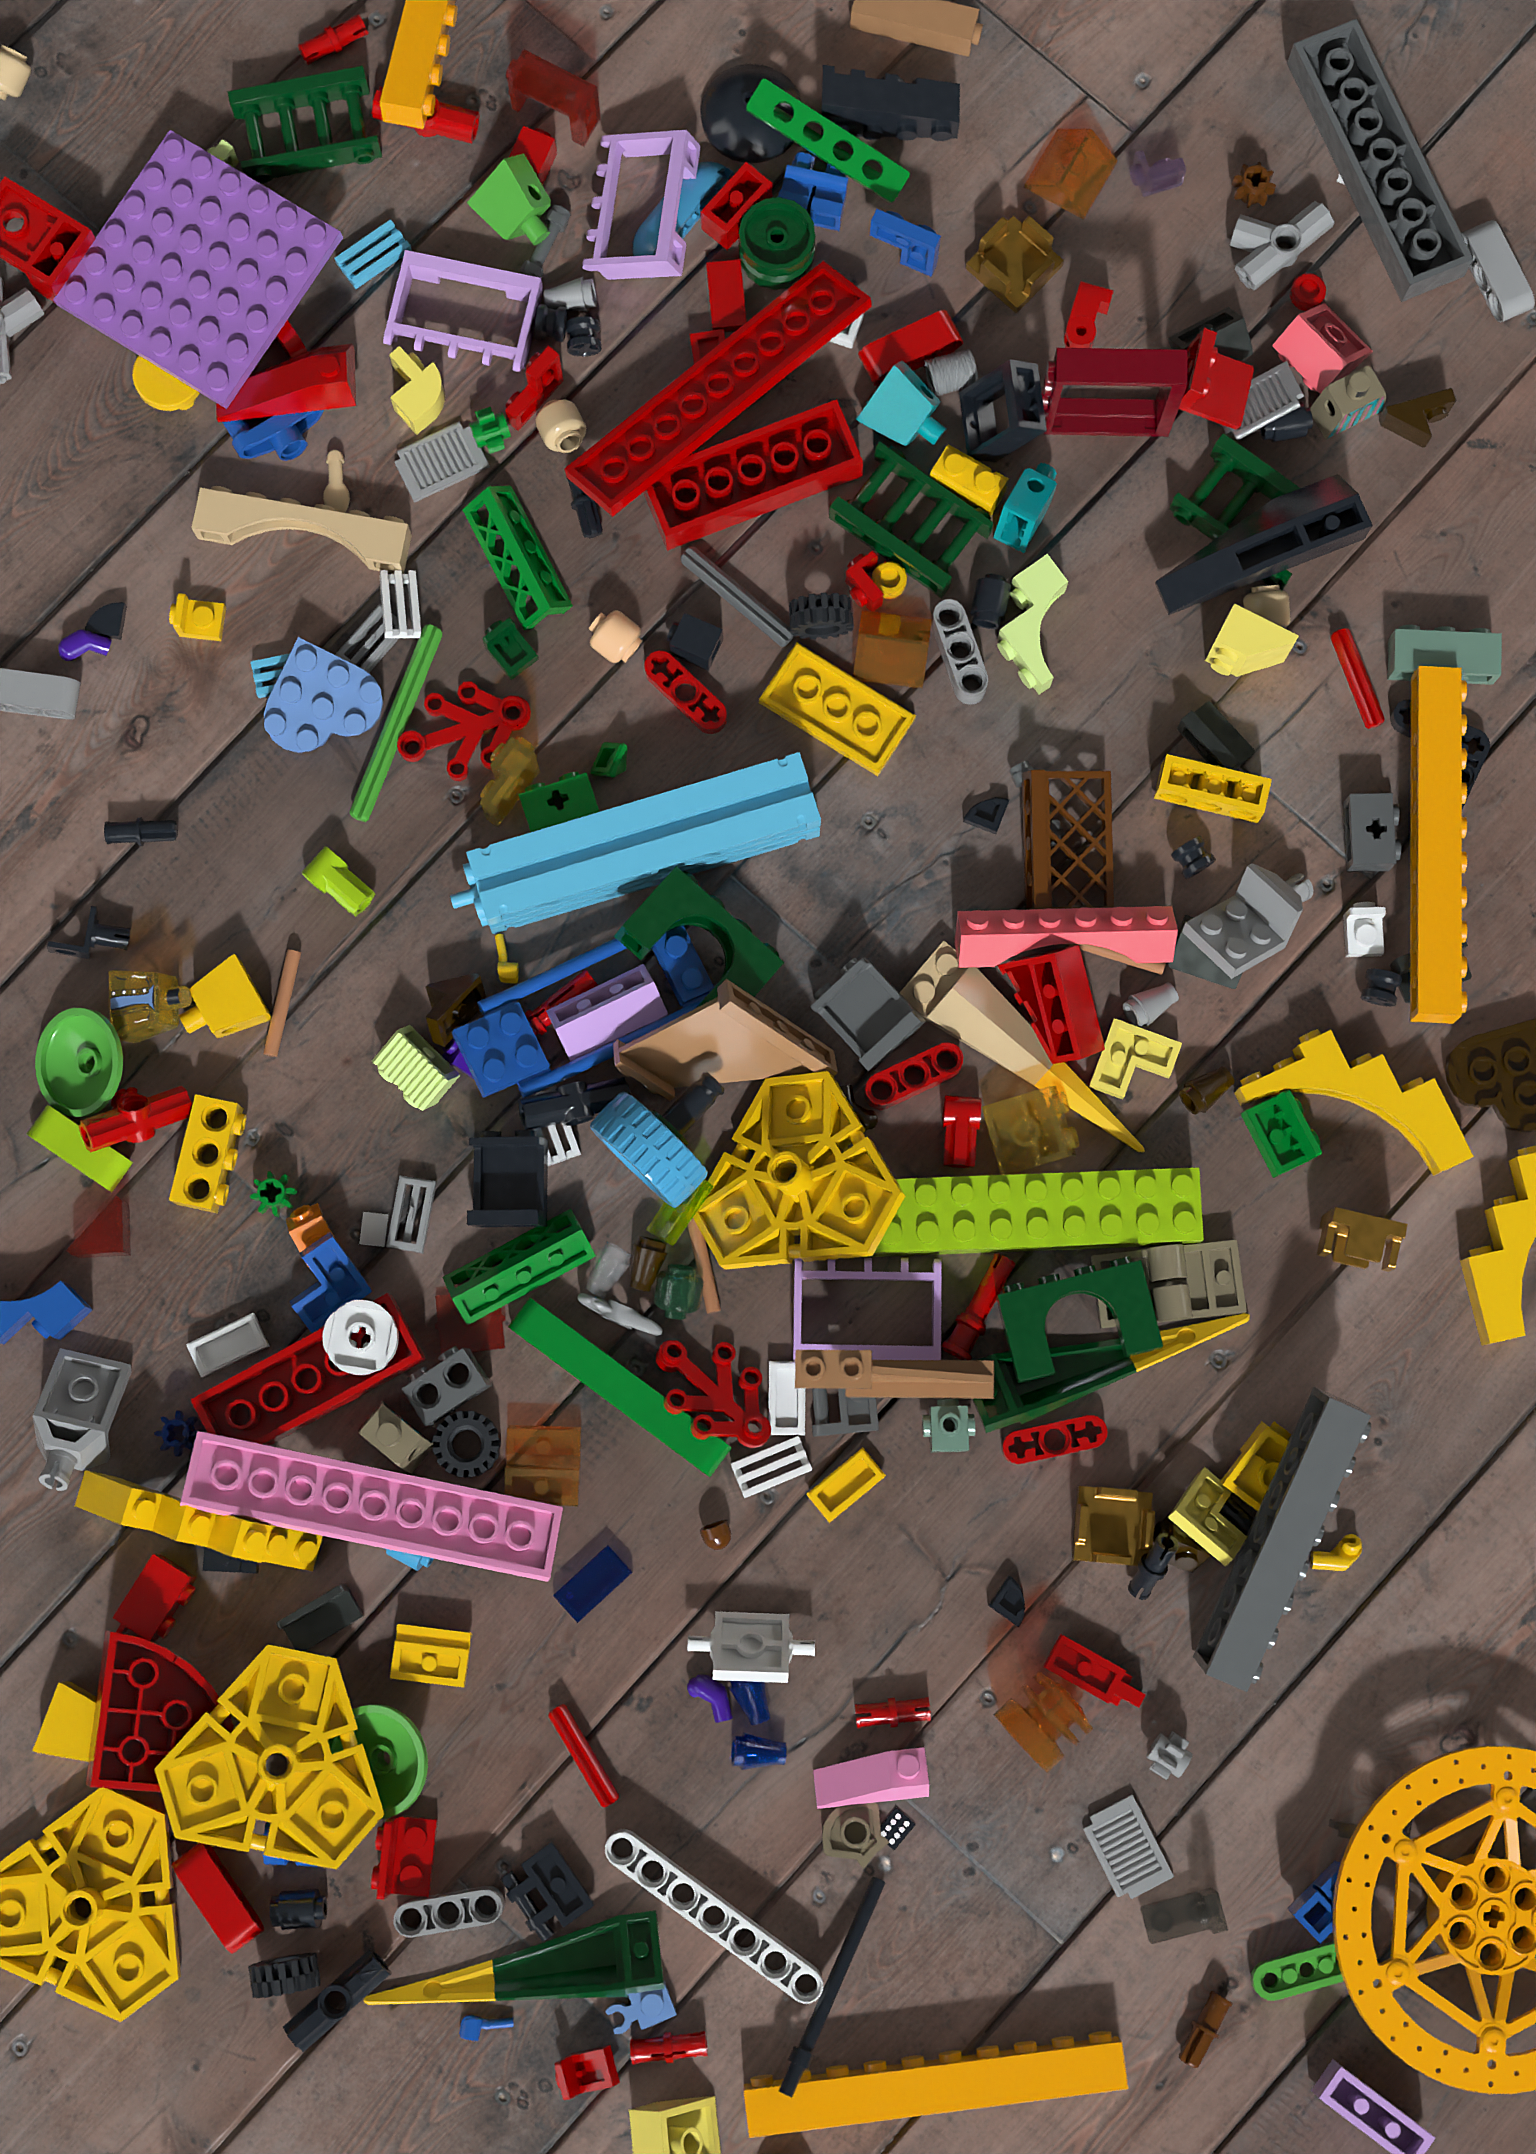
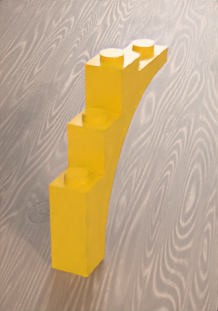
[1234,1029,1474,1176]
[1460,1146,1536,1346]
[75,1470,323,1571]

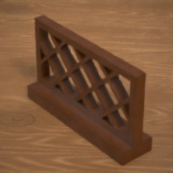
[1022,770,1114,910]

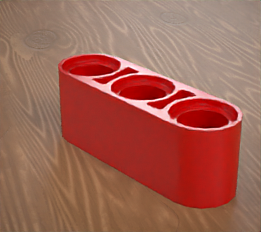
[858,310,963,386]
[864,1042,964,1110]
[172,1843,265,1954]

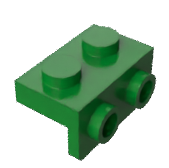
[1241,1089,1322,1178]

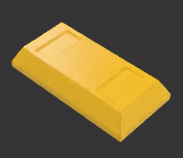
[806,1447,886,1523]

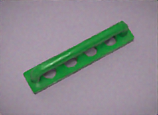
[746,79,910,203]

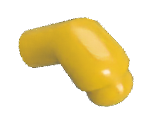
[1310,1534,1362,1571]

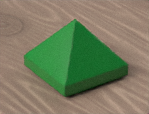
[590,742,627,778]

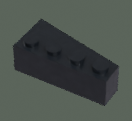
[821,65,960,141]

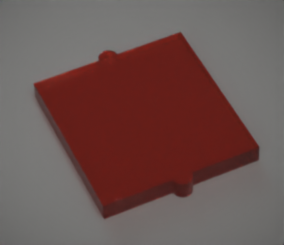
[435,1294,506,1354]

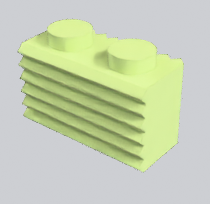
[372,1025,460,1111]

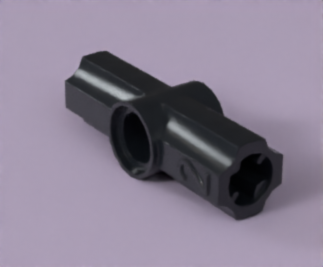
[518,1077,631,1130]
[282,1948,392,2052]

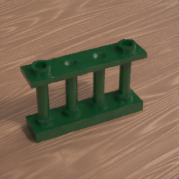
[227,66,382,184]
[1169,433,1300,590]
[829,442,994,599]

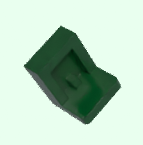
[482,618,539,680]

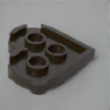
[1445,1018,1536,1132]

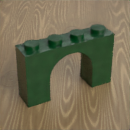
[614,866,784,1009]
[996,1256,1163,1384]

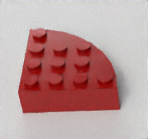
[86,1631,234,1792]

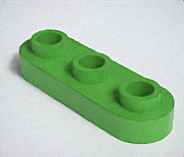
[1251,1941,1359,2001]

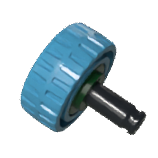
[590,1072,725,1208]

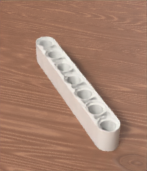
[605,1829,823,2004]

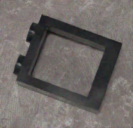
[959,359,1047,462]

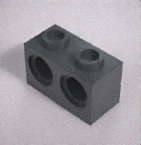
[402,1346,492,1426]

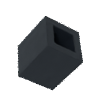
[667,613,723,671]

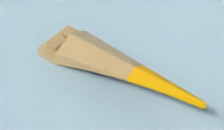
[900,941,1145,1152]

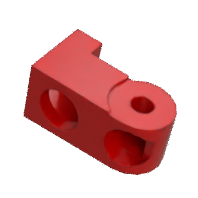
[1064,281,1114,348]

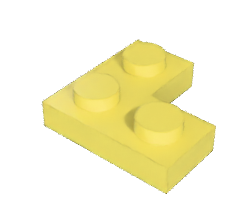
[1089,1018,1182,1100]
[1168,1467,1247,1566]

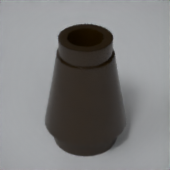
[1179,1066,1234,1115]
[629,1236,668,1292]

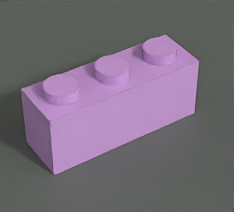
[546,964,668,1061]
[1311,2059,1435,2154]

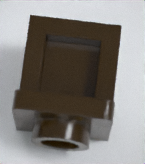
[1153,1514,1211,1573]

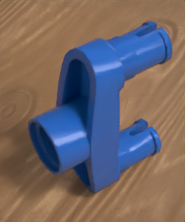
[222,410,324,461]

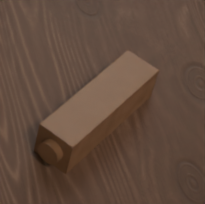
[850,0,983,57]

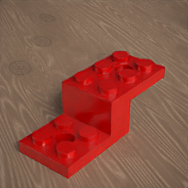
[0,176,96,303]

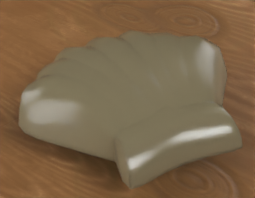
[822,1802,890,1868]

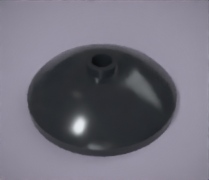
[701,64,802,163]

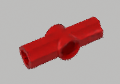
[372,86,480,144]
[78,1085,193,1153]

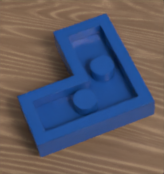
[870,209,941,277]
[289,1232,373,1333]

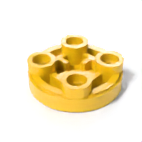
[133,356,200,411]

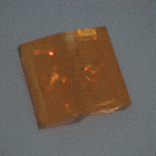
[505,1425,582,1506]

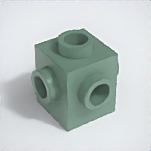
[922,1399,975,1453]

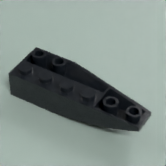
[1155,474,1373,615]

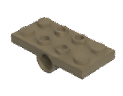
[1091,1240,1247,1329]

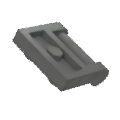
[812,1389,879,1437]

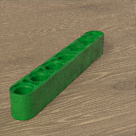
[508,1297,732,1477]

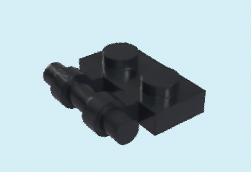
[500,1841,595,1942]

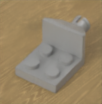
[1182,863,1313,979]
[33,1348,132,1491]

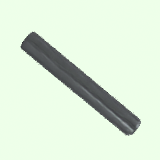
[681,546,794,647]

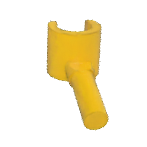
[495,934,519,983]

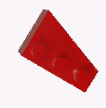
[997,945,1105,1064]

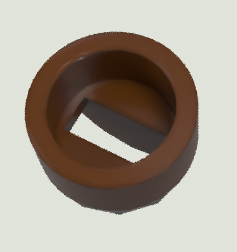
[700,1520,731,1550]

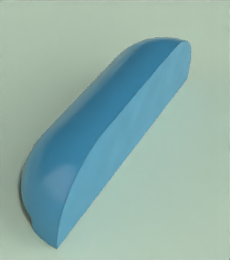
[632,161,734,279]

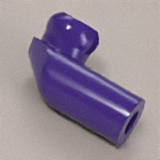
[58,629,112,661]
[687,1674,733,1723]

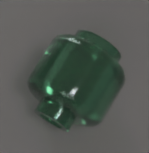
[654,1264,704,1320]

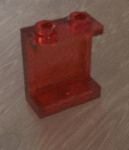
[506,49,601,147]

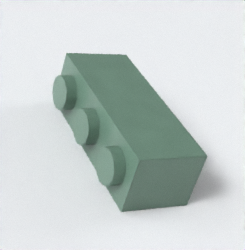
[1387,625,1502,685]

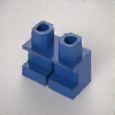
[778,152,848,231]
[1287,1861,1354,1944]

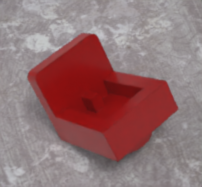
[845,550,884,613]
[554,2045,620,2100]

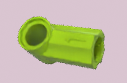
[301,846,376,917]

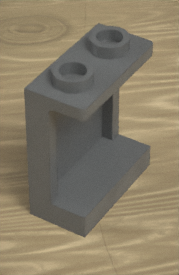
[811,958,926,1071]

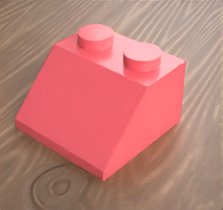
[1272,303,1373,394]

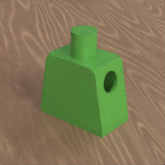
[467,154,551,245]

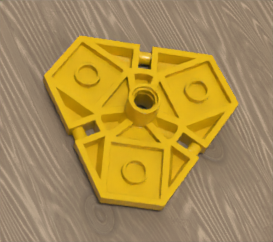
[690,1071,905,1270]
[154,1644,385,1869]
[0,1788,181,2022]

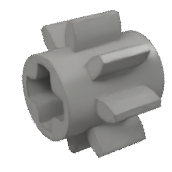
[1146,1732,1193,1780]

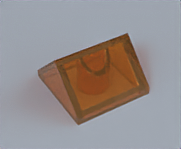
[1024,129,1118,220]
[853,610,932,689]

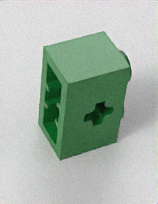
[518,772,600,832]

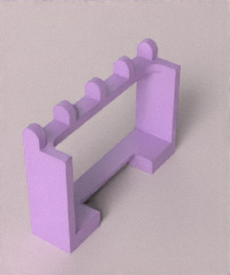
[582,130,701,280]
[383,250,543,372]
[793,1258,942,1361]

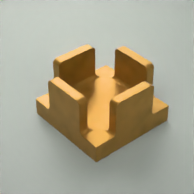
[966,216,1064,314]
[1317,1207,1408,1272]
[1072,1486,1155,1566]

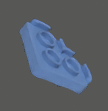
[264,637,384,753]

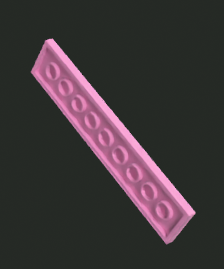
[180,1431,563,1582]

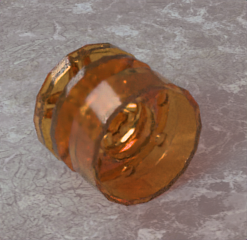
[993,1671,1093,1773]

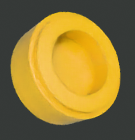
[872,561,907,599]

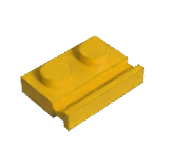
[390,1624,472,1687]

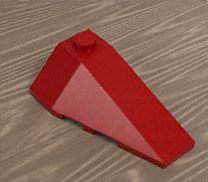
[216,343,356,423]

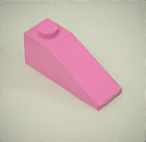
[813,1747,929,1809]

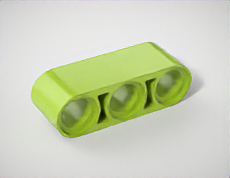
[27,1104,133,1192]

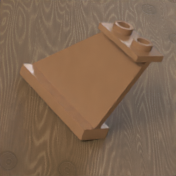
[613,979,838,1101]
[795,1350,994,1399]

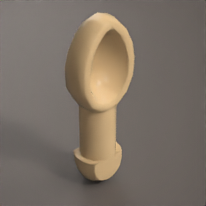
[323,450,350,513]

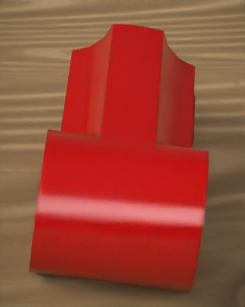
[943,1095,982,1168]

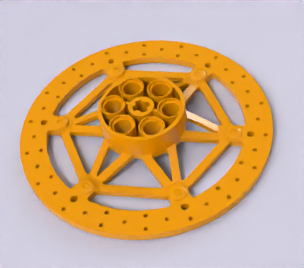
[1333,1746,1536,2094]

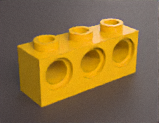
[1153,754,1272,823]
[169,1094,247,1214]

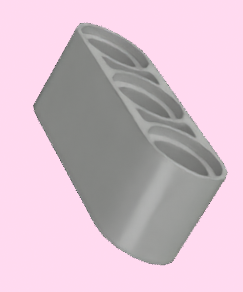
[1461,220,1535,323]
[932,599,988,705]
[0,668,81,719]
[393,1886,505,1937]

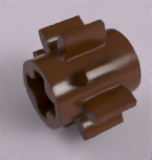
[1232,162,1276,208]

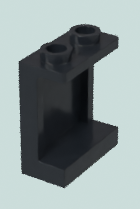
[467,1130,548,1228]

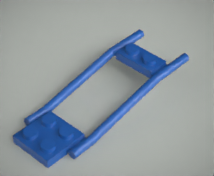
[452,926,714,1098]

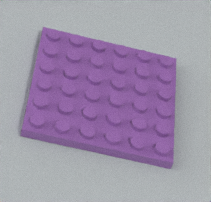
[53,130,343,409]

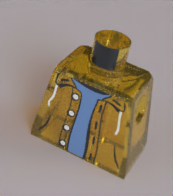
[109,970,192,1043]

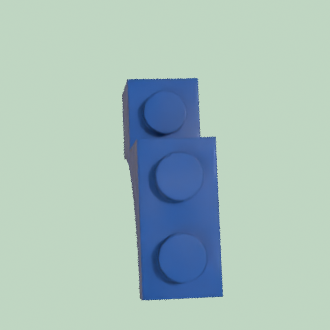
[0,1280,93,1345]

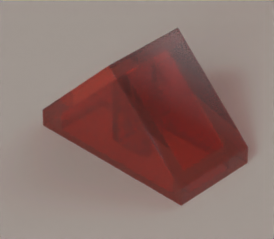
[67,1196,131,1259]

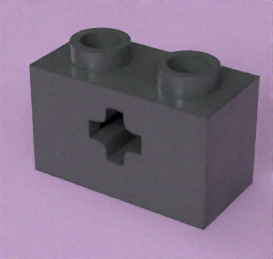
[1343,793,1401,872]

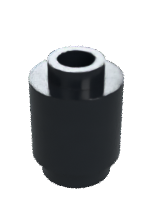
[1260,402,1313,442]
[970,574,1011,629]
[270,1889,328,1930]

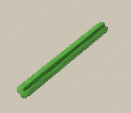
[350,624,443,822]

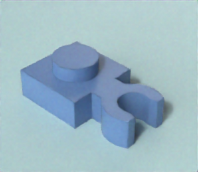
[606,1981,677,2034]

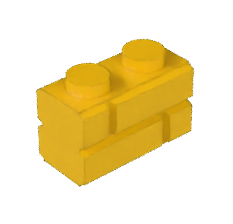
[930,444,1009,517]

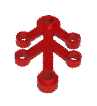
[397,681,531,781]
[656,1340,771,1448]

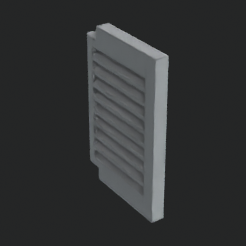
[1222,361,1304,441]
[394,421,490,503]
[1083,1794,1174,1899]

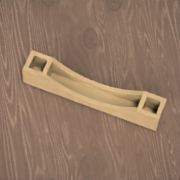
[191,486,412,574]

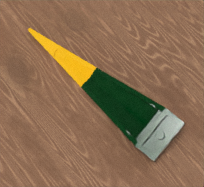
[972,1313,1250,1433]
[363,1910,665,2005]

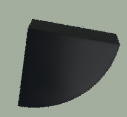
[85,602,127,640]
[963,797,1010,835]
[988,1575,1025,1627]

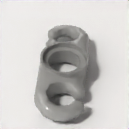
[578,1293,663,1336]

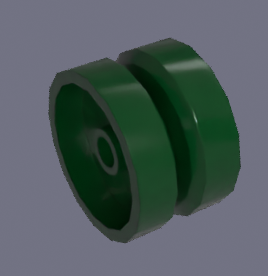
[739,197,816,290]

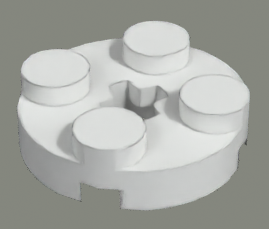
[323,1300,399,1375]

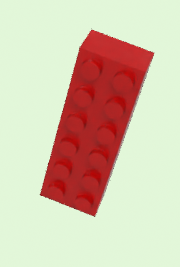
[643,399,863,551]
[190,1293,426,1446]

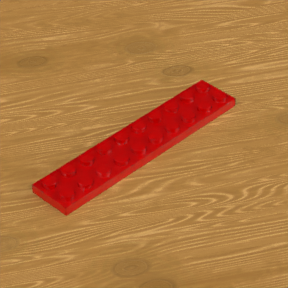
[564,261,872,517]

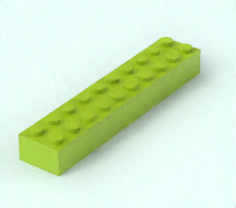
[855,1167,1204,1258]

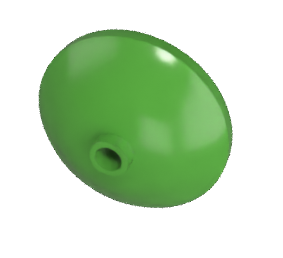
[35,1008,123,1117]
[328,1704,428,1819]

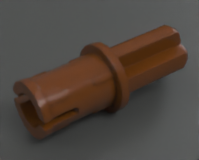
[1179,1991,1233,2068]

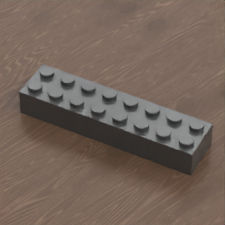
[1287,18,1474,302]
[1193,1387,1371,1692]

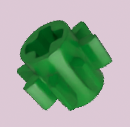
[469,406,511,454]
[250,1171,297,1217]

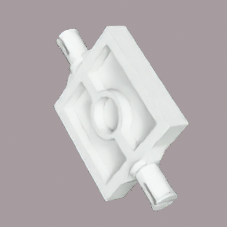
[688,1611,815,1683]

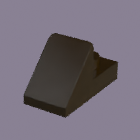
[1379,388,1456,447]
[426,973,486,1047]

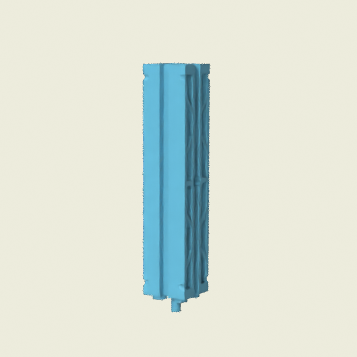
[450,752,821,934]

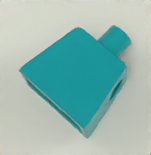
[856,361,947,446]
[993,463,1057,553]

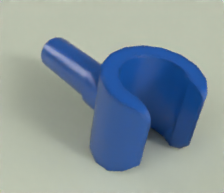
[459,2015,514,2041]

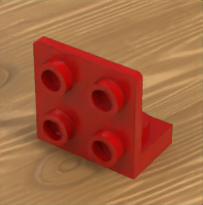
[1179,328,1254,430]
[371,1815,438,1900]

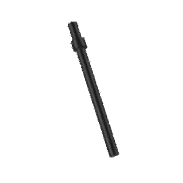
[779,1876,886,2098]

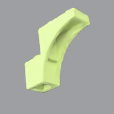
[997,554,1068,695]

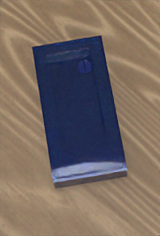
[553,1545,633,1623]

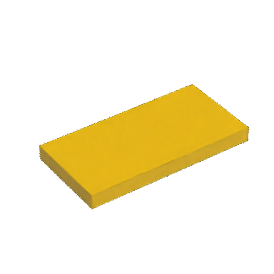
[759,642,916,777]

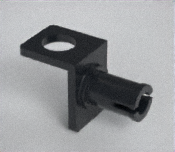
[47,905,131,959]

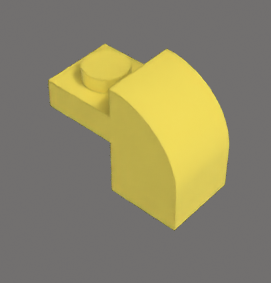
[389,346,445,435]

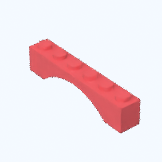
[955,906,1178,968]

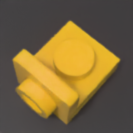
[169,593,226,641]

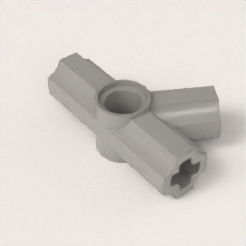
[1230,201,1334,291]
[0,277,45,384]

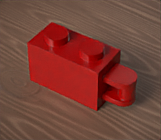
[112,1554,197,1642]

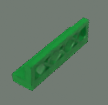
[462,486,573,630]
[442,1209,596,1325]

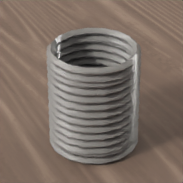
[925,349,978,396]

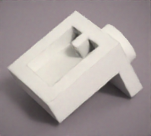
[1343,902,1386,957]

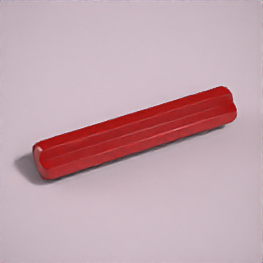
[1331,628,1385,729]
[548,1704,619,1808]

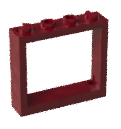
[1041,348,1188,437]

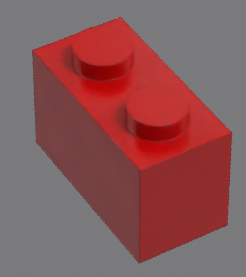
[701,162,772,250]

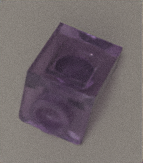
[1129,150,1186,197]

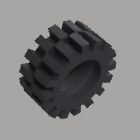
[789,592,854,639]
[433,1411,501,1478]
[248,1953,321,1998]

